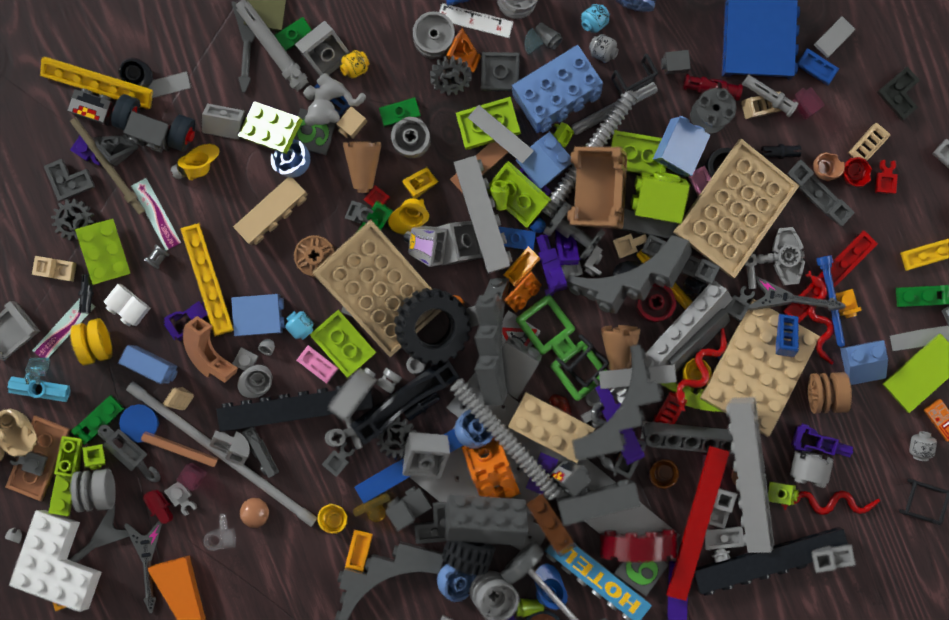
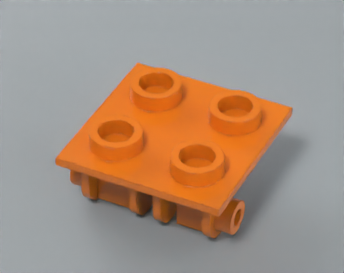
[505,272,542,313]

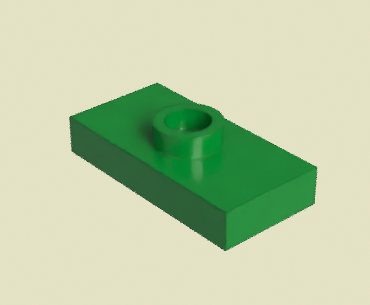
[274,17,312,52]
[379,97,421,127]

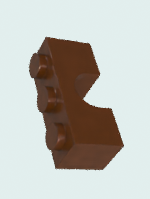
[526,494,577,557]

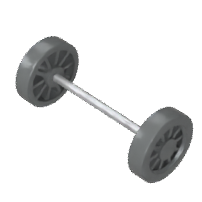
[501,542,607,620]

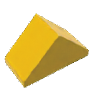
[402,167,438,199]

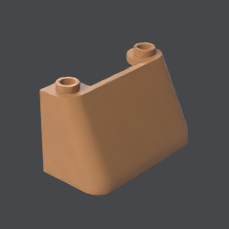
[567,147,627,229]

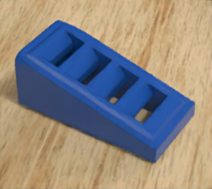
[776,314,799,357]

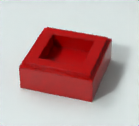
[363,185,390,207]

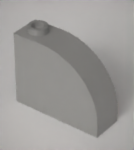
[329,368,377,420]

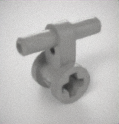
[325,417,363,450]

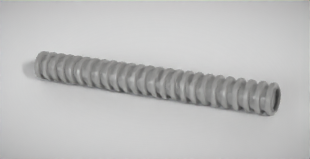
[542,90,639,218]
[450,378,562,500]

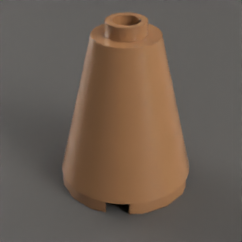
[343,141,382,193]
[601,325,640,370]

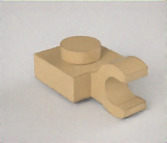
[613,234,647,259]

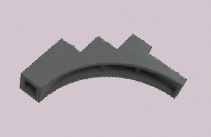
[566,235,693,314]
[475,278,510,405]
[572,344,663,460]
[335,541,443,620]

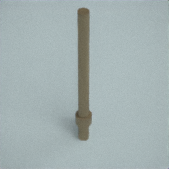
[70,117,145,215]

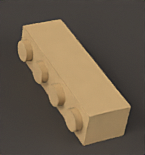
[233,177,308,245]

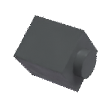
[661,50,691,75]

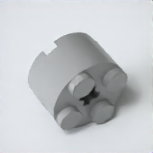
[391,117,430,159]
[790,451,834,487]

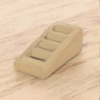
[741,91,781,119]
[848,123,890,160]
[164,387,194,410]

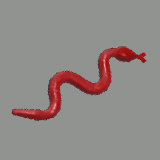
[806,270,834,365]
[676,328,727,411]
[781,490,881,515]

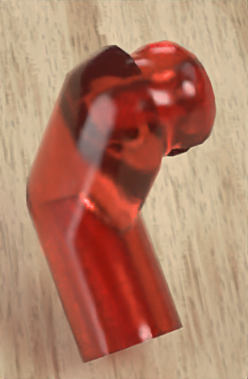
[549,394,573,416]

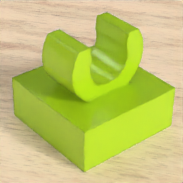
[552,122,574,148]

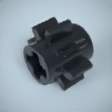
[683,277,707,299]

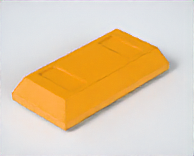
[504,246,541,287]
[345,529,373,572]

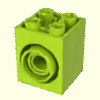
[631,171,690,223]

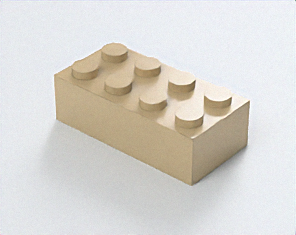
[508,392,595,463]

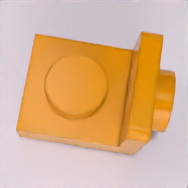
[835,289,862,318]

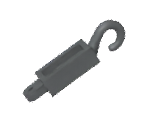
[98,425,161,483]

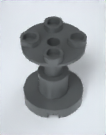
[690,88,736,135]
[543,202,606,261]

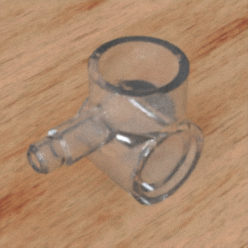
[203,514,236,551]

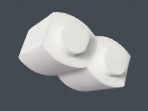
[104,284,151,327]

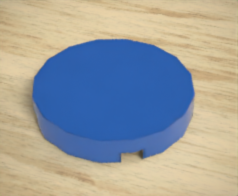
[119,404,159,443]

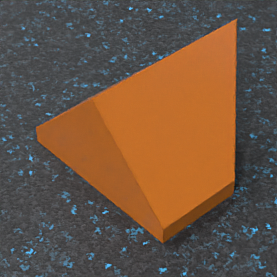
[446,27,481,73]

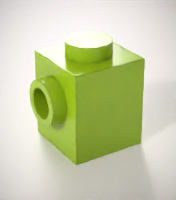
[768,482,798,505]

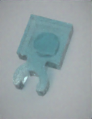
[25,358,51,384]

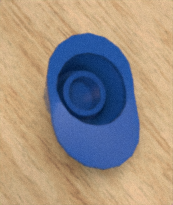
[535,564,568,610]

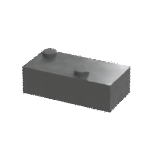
[556,479,641,526]

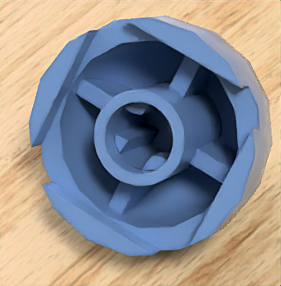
[271,139,310,178]
[455,409,493,449]
[437,564,476,602]

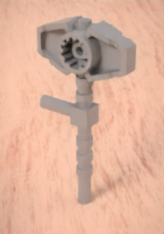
[709,227,805,289]

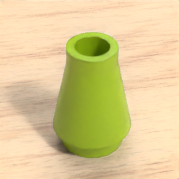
[490,180,509,210]
[516,598,544,618]

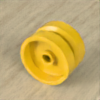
[70,318,112,366]

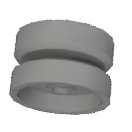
[413,11,455,59]

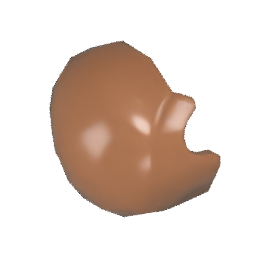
[813,152,845,181]
[240,498,269,528]

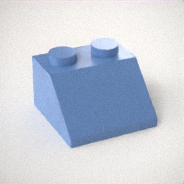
[516,132,572,189]
[840,340,888,385]

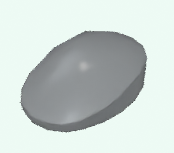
[237,365,273,398]

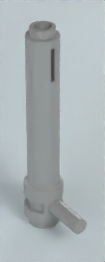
[235,0,309,91]

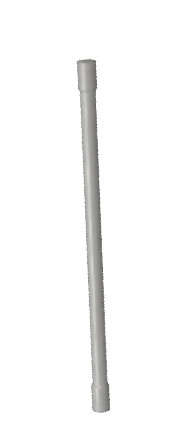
[126,381,318,527]

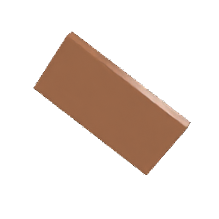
[5,415,71,501]

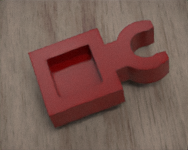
[875,160,898,194]

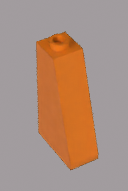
[148,555,206,620]

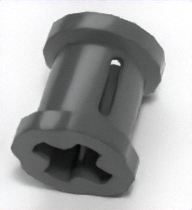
[144,244,170,269]

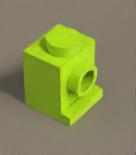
[82,444,106,470]

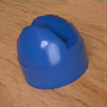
[529,216,546,233]

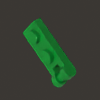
[896,285,949,307]
[71,395,125,446]

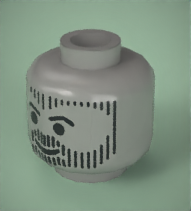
[589,34,619,63]
[909,431,937,461]

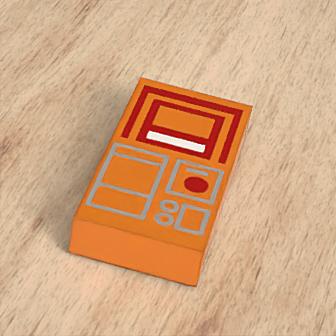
[924,399,949,442]

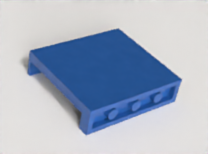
[722,0,800,80]

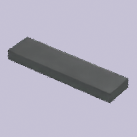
[668,308,730,373]

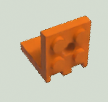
[461,436,521,498]

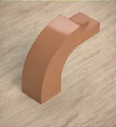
[183,316,238,383]

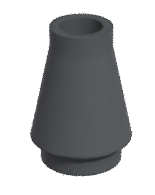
[534,22,563,50]

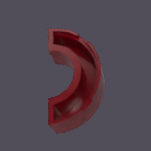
[600,529,678,562]

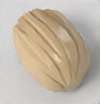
[0,409,37,457]

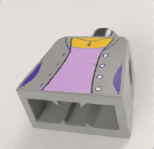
[404,226,448,267]

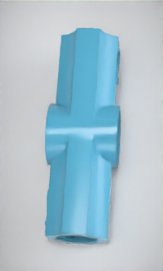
[7,376,71,402]

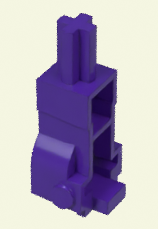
[536,235,567,297]
[164,301,208,341]
[791,423,853,458]

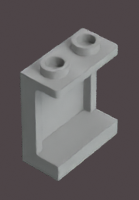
[0,301,40,360]

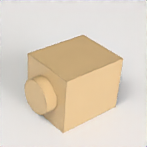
[337,107,367,139]

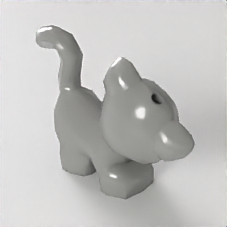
[303,73,366,126]

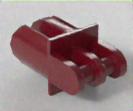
[144,490,173,524]

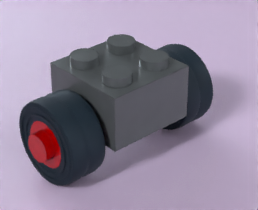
[111,94,196,153]

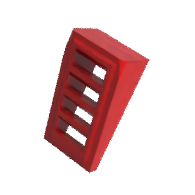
[653,392,687,424]

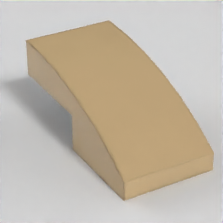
[32,256,77,282]

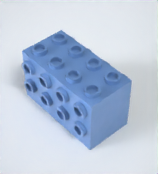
[512,45,603,133]

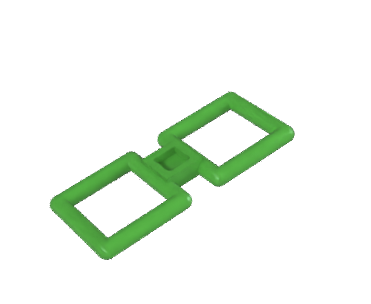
[516,295,607,401]

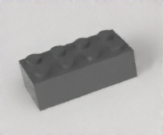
[445,494,528,546]

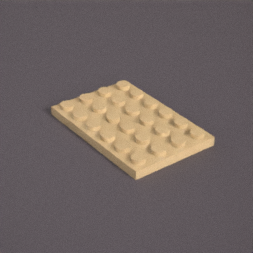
[674,139,799,278]
[313,220,442,357]
[700,299,820,437]

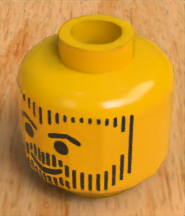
[340,50,369,79]

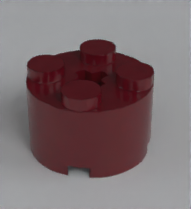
[635,283,676,322]

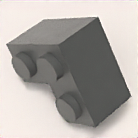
[385,486,432,531]

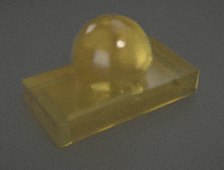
[353,492,392,522]

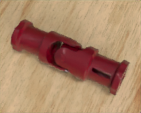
[683,73,743,101]

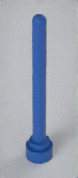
[816,255,845,347]

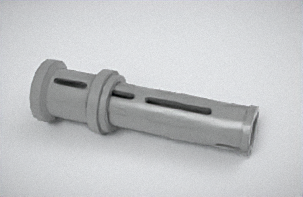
[742,74,799,117]

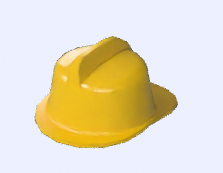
[177,144,220,180]
[388,198,429,234]

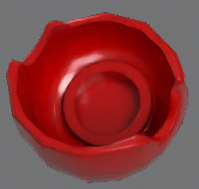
[842,157,872,187]

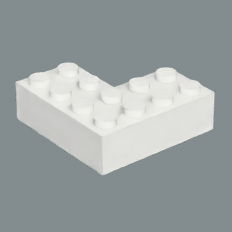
[9,510,102,611]

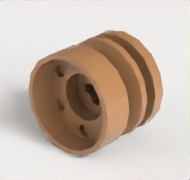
[294,235,336,278]
[808,372,851,414]

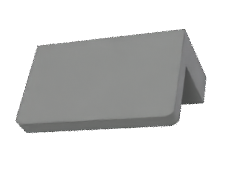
[202,103,245,140]

